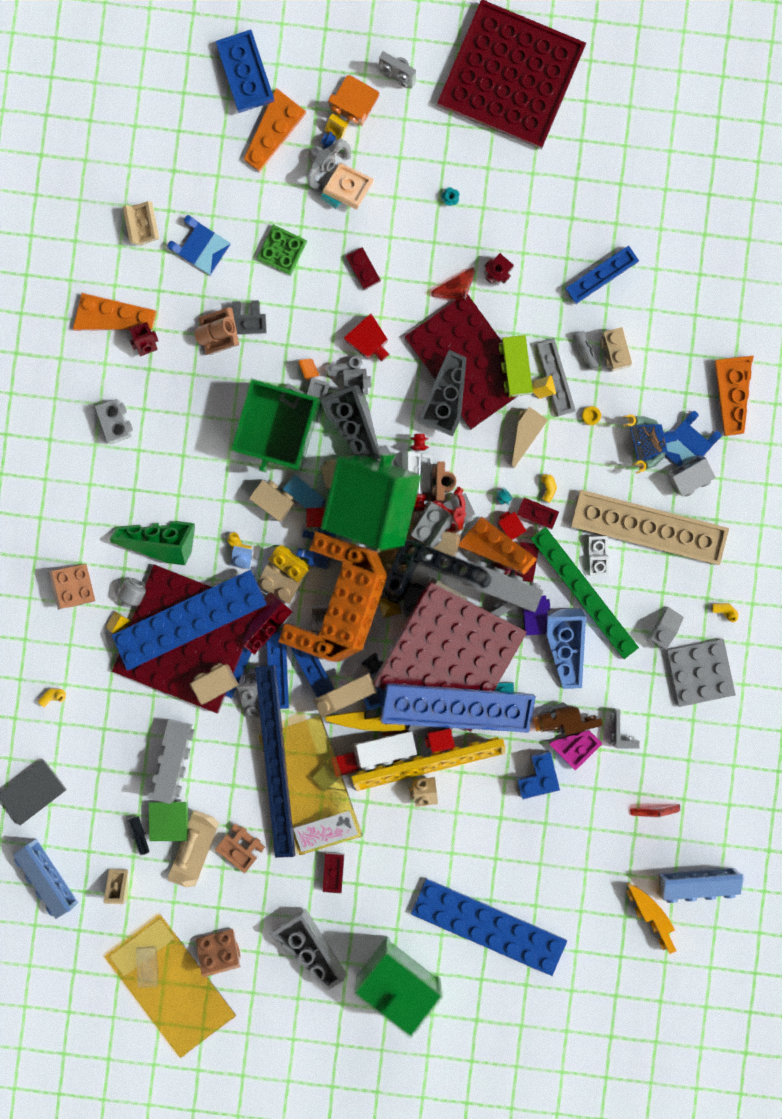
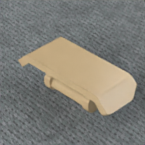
[167,810,219,887]

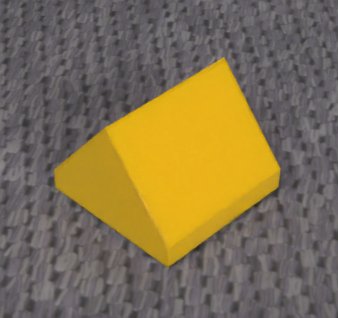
[532,375,556,399]
[105,611,131,634]

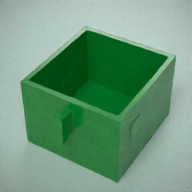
[231,378,321,473]
[321,453,422,550]
[355,936,443,1038]

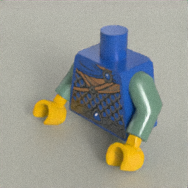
[623,414,677,474]

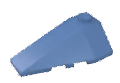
[546,609,586,689]

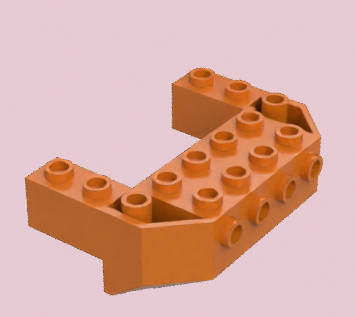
[279,532,387,662]

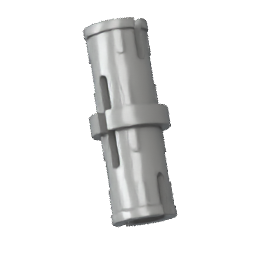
[573,331,599,371]

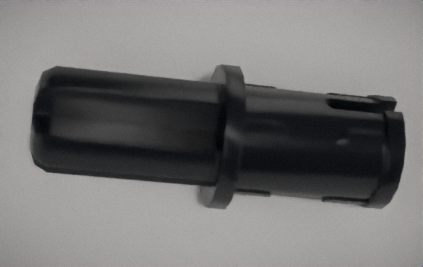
[127,816,150,855]

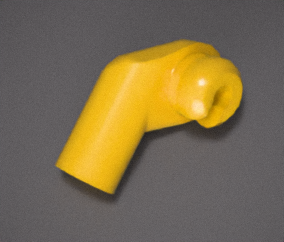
[541,474,557,503]
[227,532,252,551]
[711,603,739,622]
[37,688,66,707]

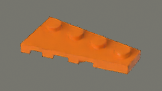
[244,88,306,172]
[73,293,157,331]
[714,355,754,436]
[459,517,537,574]

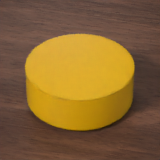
[581,406,601,426]

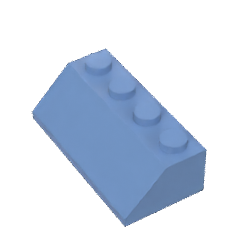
[13,839,79,919]
[659,868,744,903]

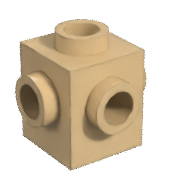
[409,777,438,807]

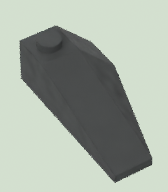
[418,350,466,437]
[320,385,380,460]

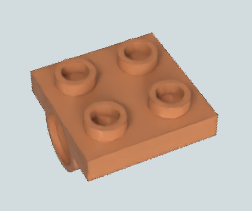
[194,307,239,355]
[432,461,457,503]
[48,564,96,610]
[196,929,241,977]

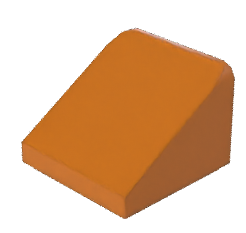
[298,359,319,381]

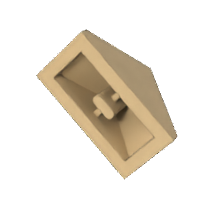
[103,869,129,904]

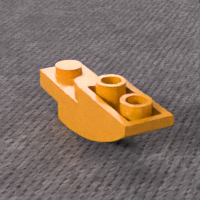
[626,883,677,954]

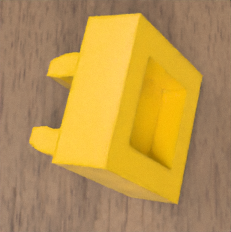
[324,114,349,140]

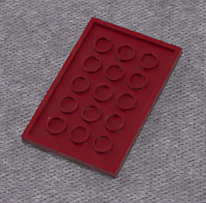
[405,292,533,430]

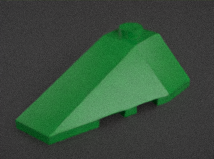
[110,521,195,565]

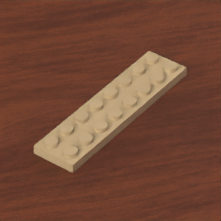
[570,490,729,565]

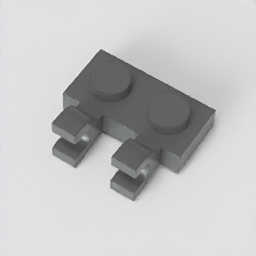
[232,300,267,335]

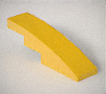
[325,710,406,731]

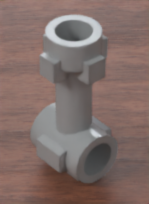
[326,356,363,377]

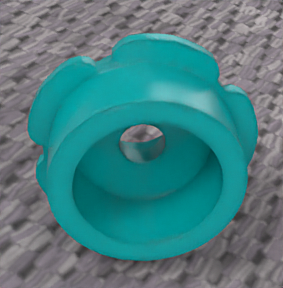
[441,187,460,206]
[496,487,513,505]

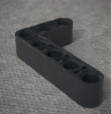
[385,540,492,597]

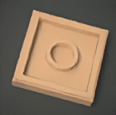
[323,163,374,210]

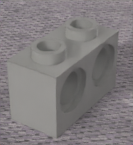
[95,399,133,444]

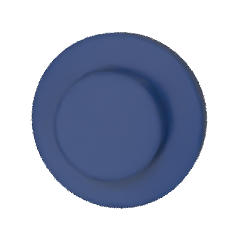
[320,131,336,149]

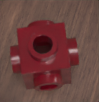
[484,253,514,286]
[129,322,159,357]

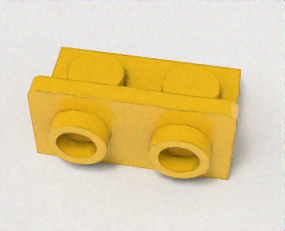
[268,544,311,583]

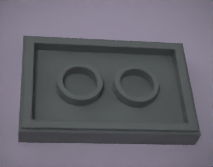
[0,760,67,826]

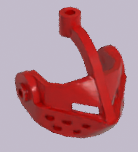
[432,487,467,534]

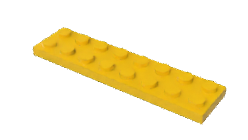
[352,737,506,791]

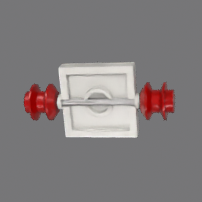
[402,434,433,511]

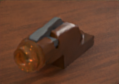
[532,702,603,735]

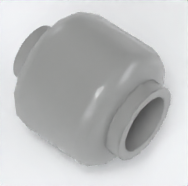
[117,578,146,608]

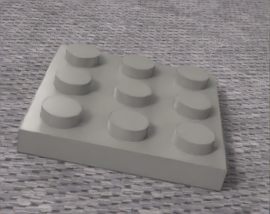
[666,639,736,707]

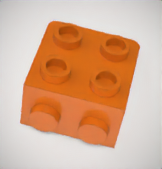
[328,75,379,126]

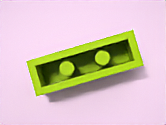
[499,335,533,397]

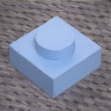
[231,546,253,569]

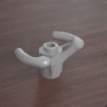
[306,138,351,190]

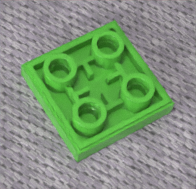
[256,224,307,276]
[149,802,189,841]

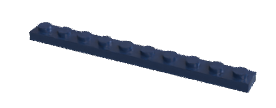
[255,665,296,858]

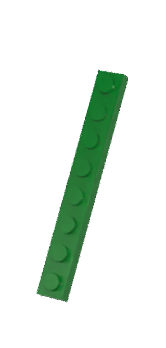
[530,527,639,659]

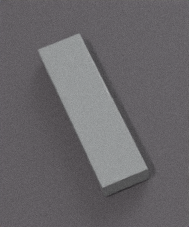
[535,338,576,417]

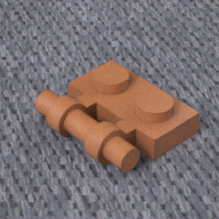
[215,823,265,873]

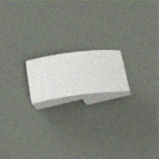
[588,534,609,576]

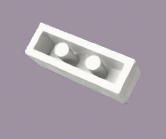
[353,731,417,770]

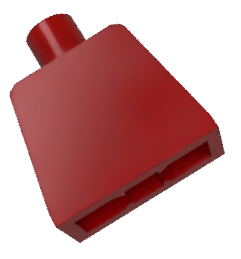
[344,314,390,362]

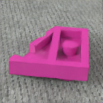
[549,730,602,771]

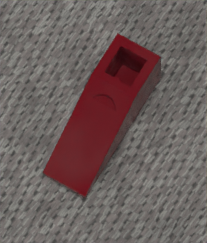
[242,592,293,655]

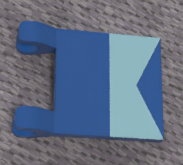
[167,215,231,276]
[665,411,722,467]

